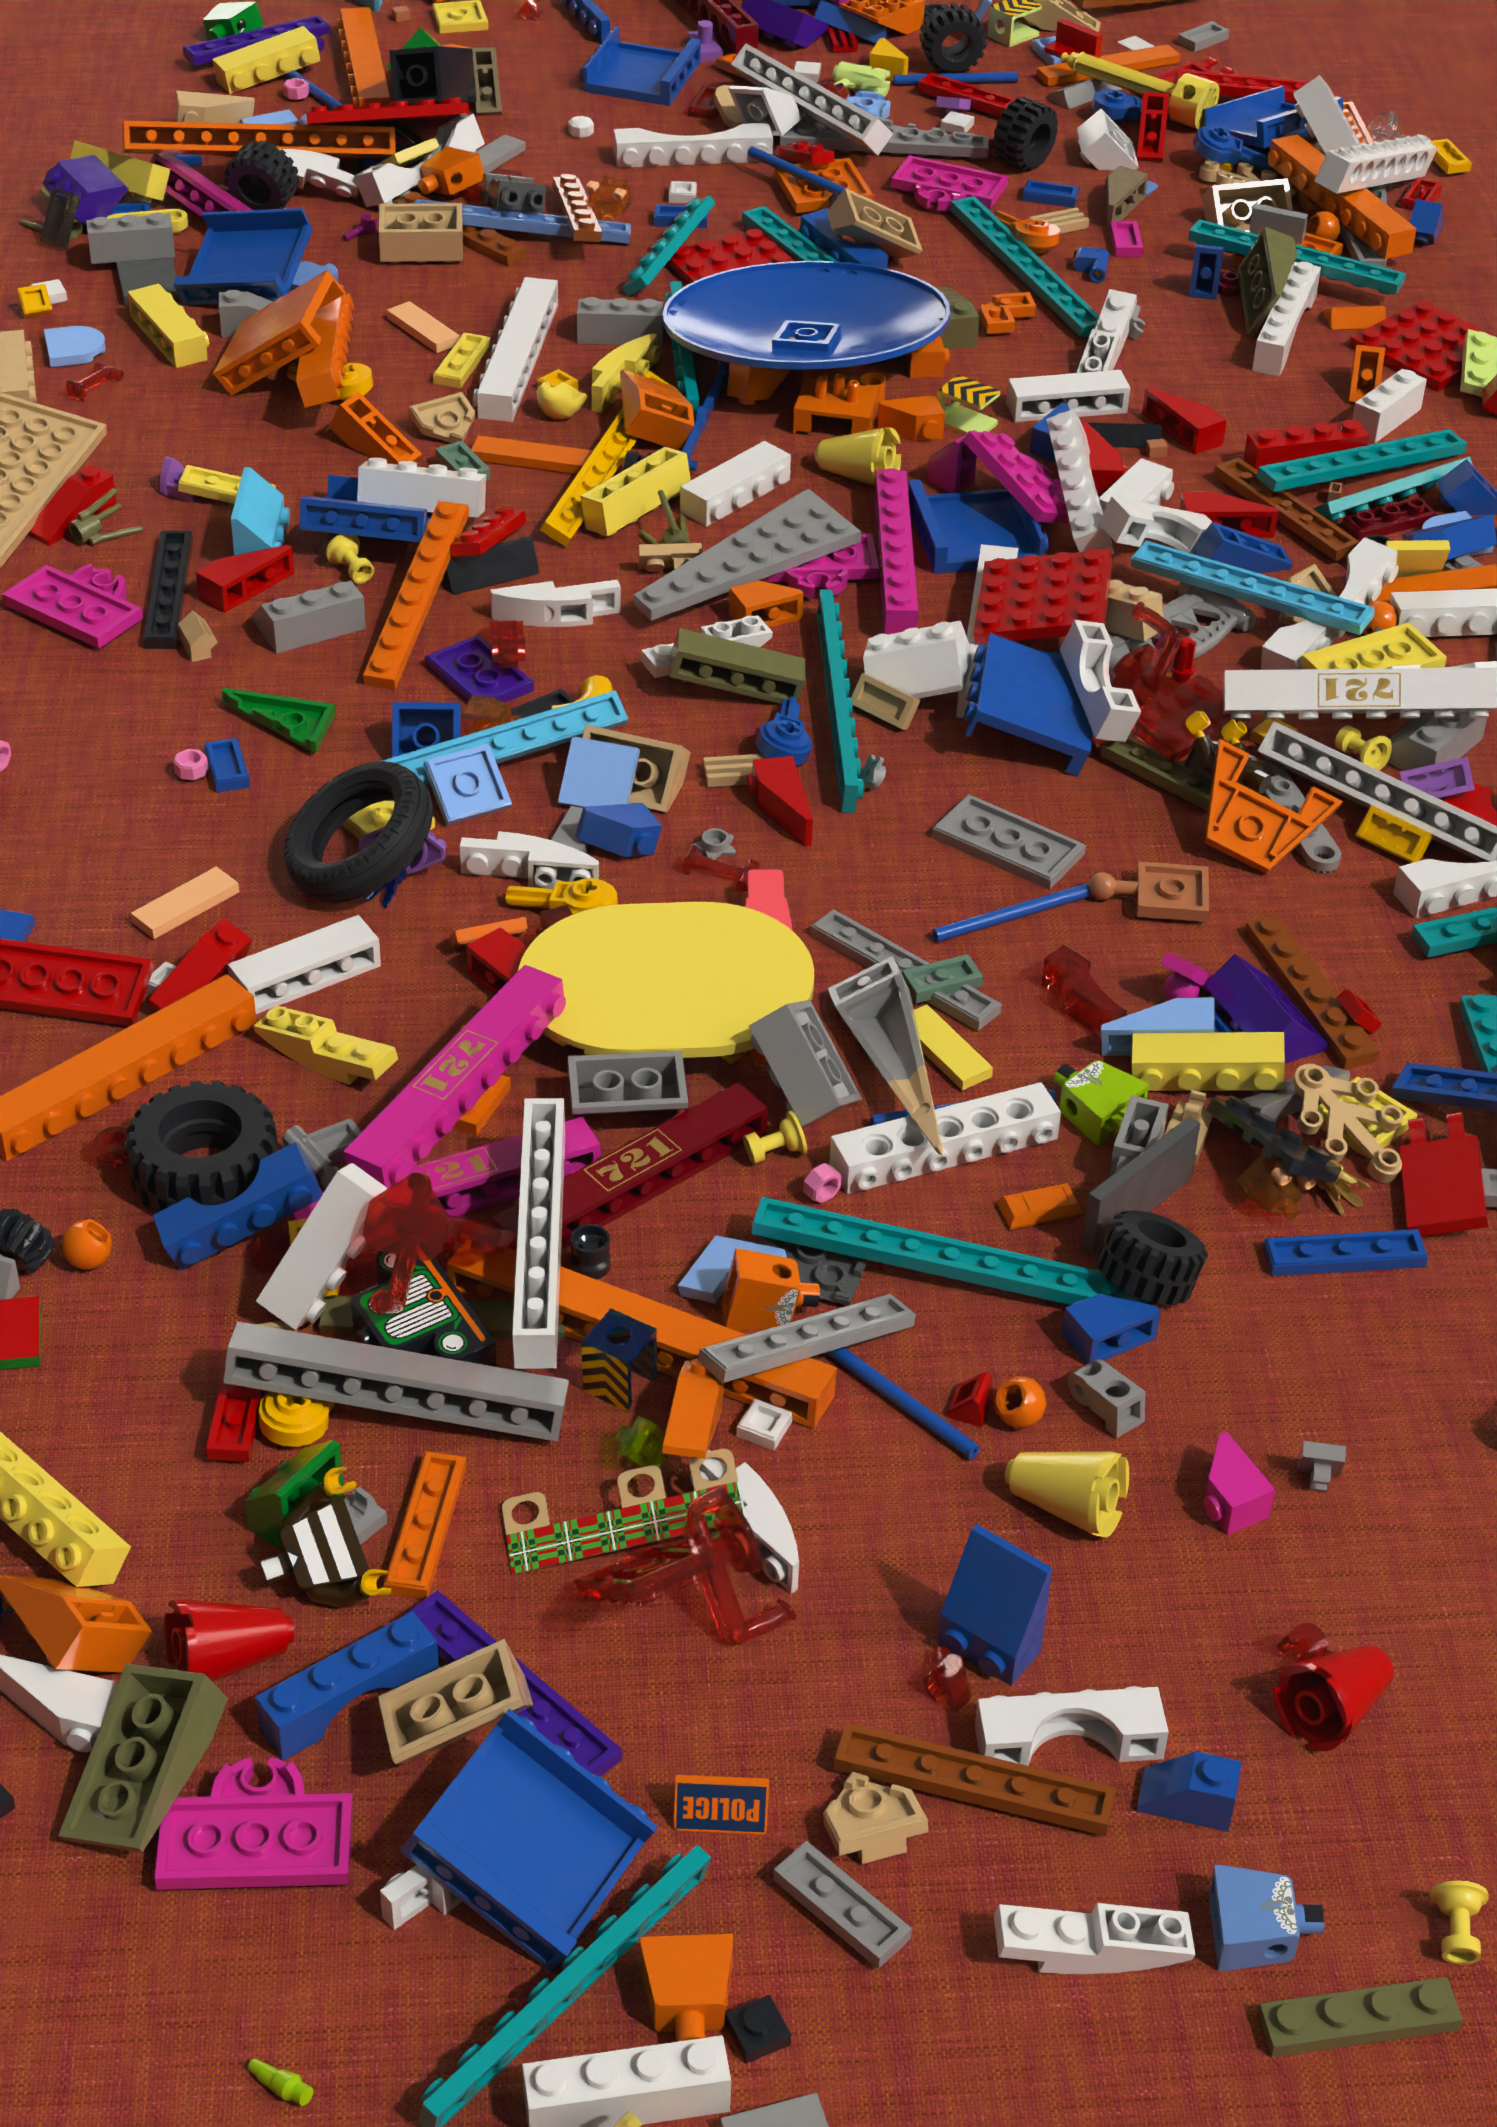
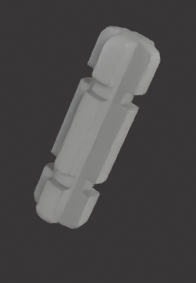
[282,1125,339,1189]

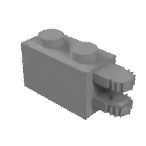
[1109,1095,1169,1177]

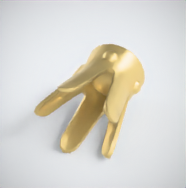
[1316,1160,1371,1215]

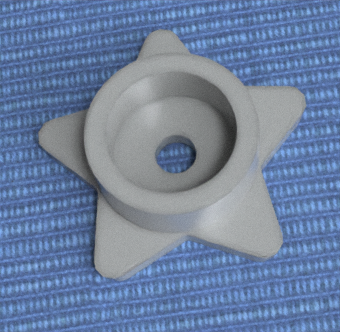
[858,754,886,792]
[692,828,736,862]

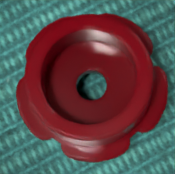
[1218,272,1240,296]

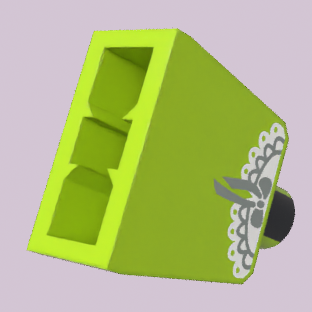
[1054,1060,1149,1146]

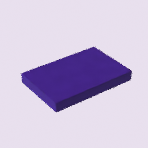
[425,635,534,713]

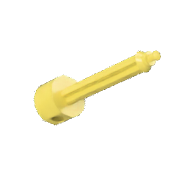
[1061,51,1219,130]

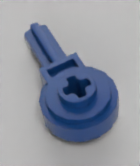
[1092,90,1170,123]
[1193,125,1272,171]
[755,696,813,766]

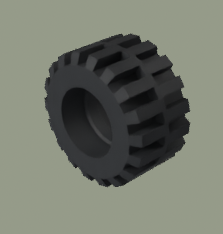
[919,3,987,74]
[993,97,1058,171]
[224,140,299,210]
[1096,1210,1208,1305]

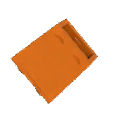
[840,0,925,35]
[620,369,694,450]
[0,1575,152,1673]

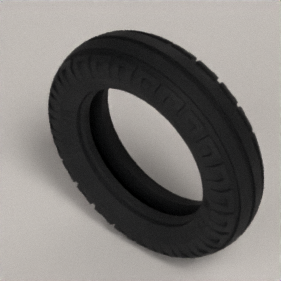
[284,761,433,903]

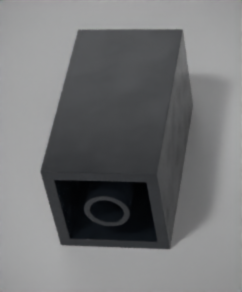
[389,46,477,105]

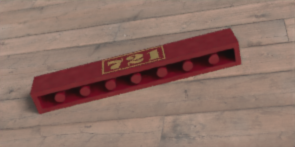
[492,1083,767,1250]

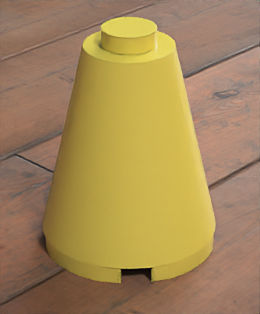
[815,427,901,486]
[1005,1451,1129,1538]

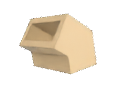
[178,610,218,662]

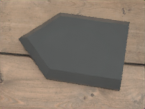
[758,1236,866,1305]

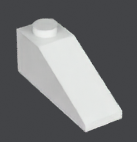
[0,1655,118,1752]

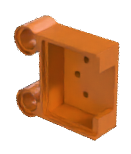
[793,369,886,434]

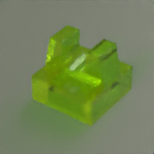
[614,1416,667,1468]

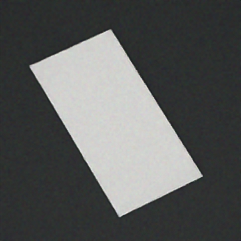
[1118,36,1155,50]

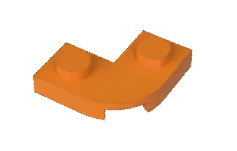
[980,292,1036,335]

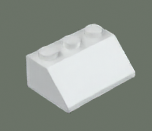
[863,621,972,699]

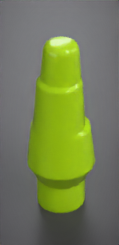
[248,2058,313,2106]

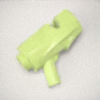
[828,61,891,96]

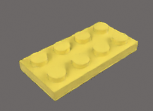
[1300,622,1447,669]

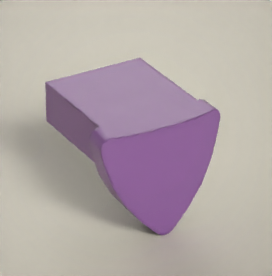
[160,456,201,503]

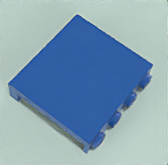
[580,26,701,106]
[1203,86,1343,148]
[173,208,313,305]
[300,475,433,542]
[908,479,1048,574]
[963,633,1093,776]
[399,1709,658,1972]

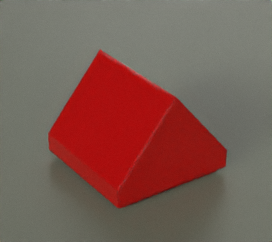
[947,1371,994,1427]

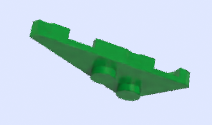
[222,688,336,753]

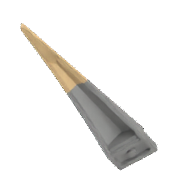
[828,956,943,1155]

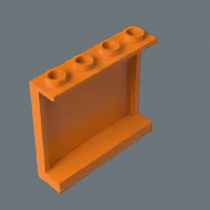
[213,270,345,396]

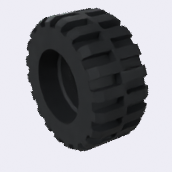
[125,1081,278,1214]

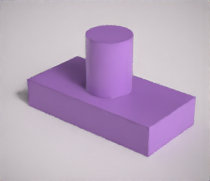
[688,20,723,62]
[1400,756,1475,798]

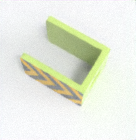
[987,0,1042,47]
[937,374,1000,435]

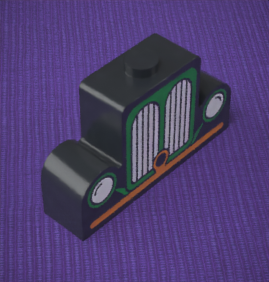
[351,1233,496,1367]

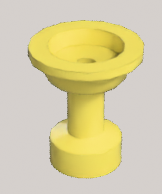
[326,534,375,584]
[1335,725,1392,771]
[743,1111,807,1165]
[1430,1880,1489,1965]

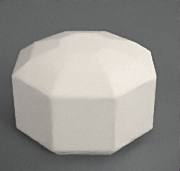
[568,116,594,138]

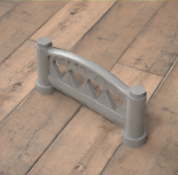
[1109,582,1256,692]

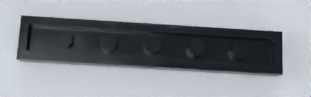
[143,531,193,649]

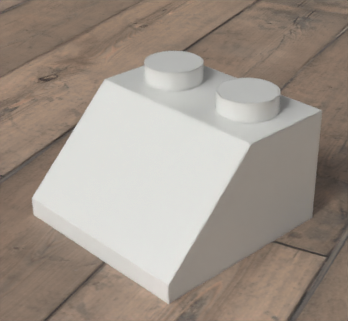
[728,85,802,136]
[1077,109,1139,170]

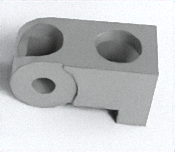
[1067,1359,1146,1439]

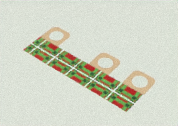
[502,1449,747,1575]

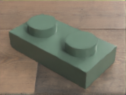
[435,440,490,480]
[902,954,983,1003]

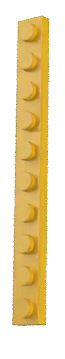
[540,370,670,547]

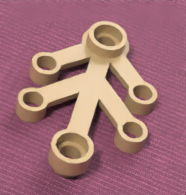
[1199,161,1296,199]
[1293,1064,1404,1183]

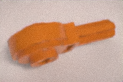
[994,210,1060,253]

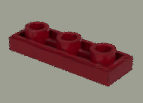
[1342,498,1437,542]

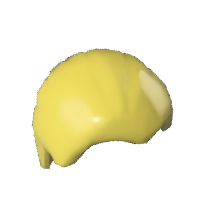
[536,381,588,420]

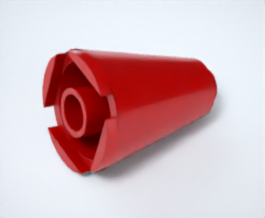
[164,1599,294,1682]
[1273,1645,1394,1751]

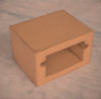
[392,5,411,22]
[1145,439,1168,458]
[1327,482,1343,502]

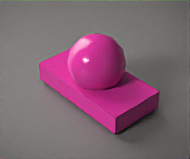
[1160,952,1213,1001]

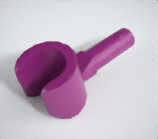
[343,214,377,241]

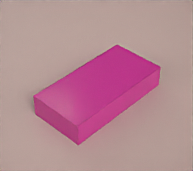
[1109,221,1143,257]

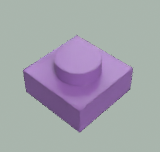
[936,96,971,113]

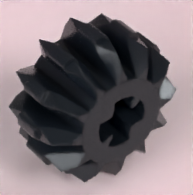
[0,1208,55,1273]

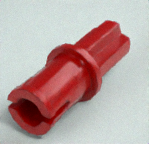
[1169,636,1196,699]

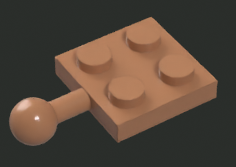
[1088,861,1209,922]

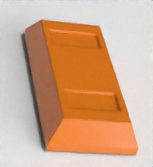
[996,1183,1083,1230]

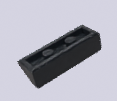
[1088,423,1162,448]
[444,536,539,595]

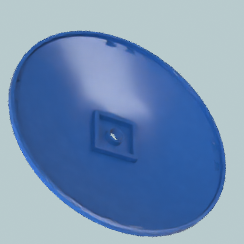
[663,261,950,370]

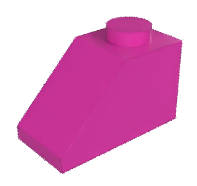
[928,430,977,493]
[1203,1431,1275,1535]

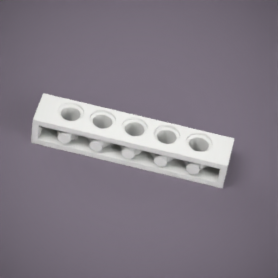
[829,1082,1061,1194]

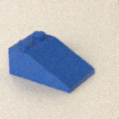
[937,1524,1052,1686]

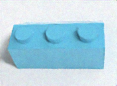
[231,467,290,556]

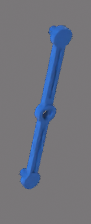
[682,362,729,472]

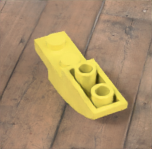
[592,333,660,413]
[253,1005,398,1085]

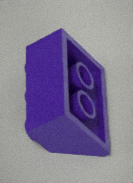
[741,0,829,49]
[42,155,129,225]
[1204,953,1330,1063]

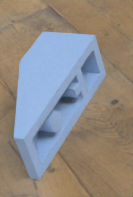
[1101,997,1215,1056]

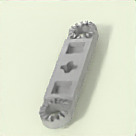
[1259,760,1342,874]

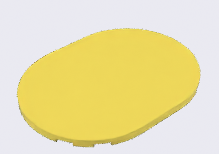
[518,902,814,1058]

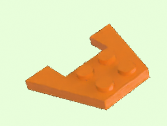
[1204,739,1343,874]

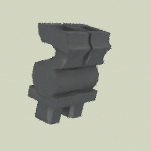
[481,173,546,213]

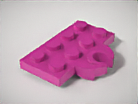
[891,155,1008,211]
[963,431,1070,524]
[759,533,880,598]
[2,563,143,649]
[154,1757,353,1890]

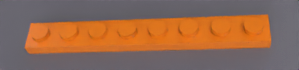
[363,500,469,689]

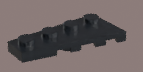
[1206,1096,1342,1182]

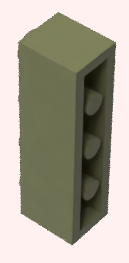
[669,628,805,704]

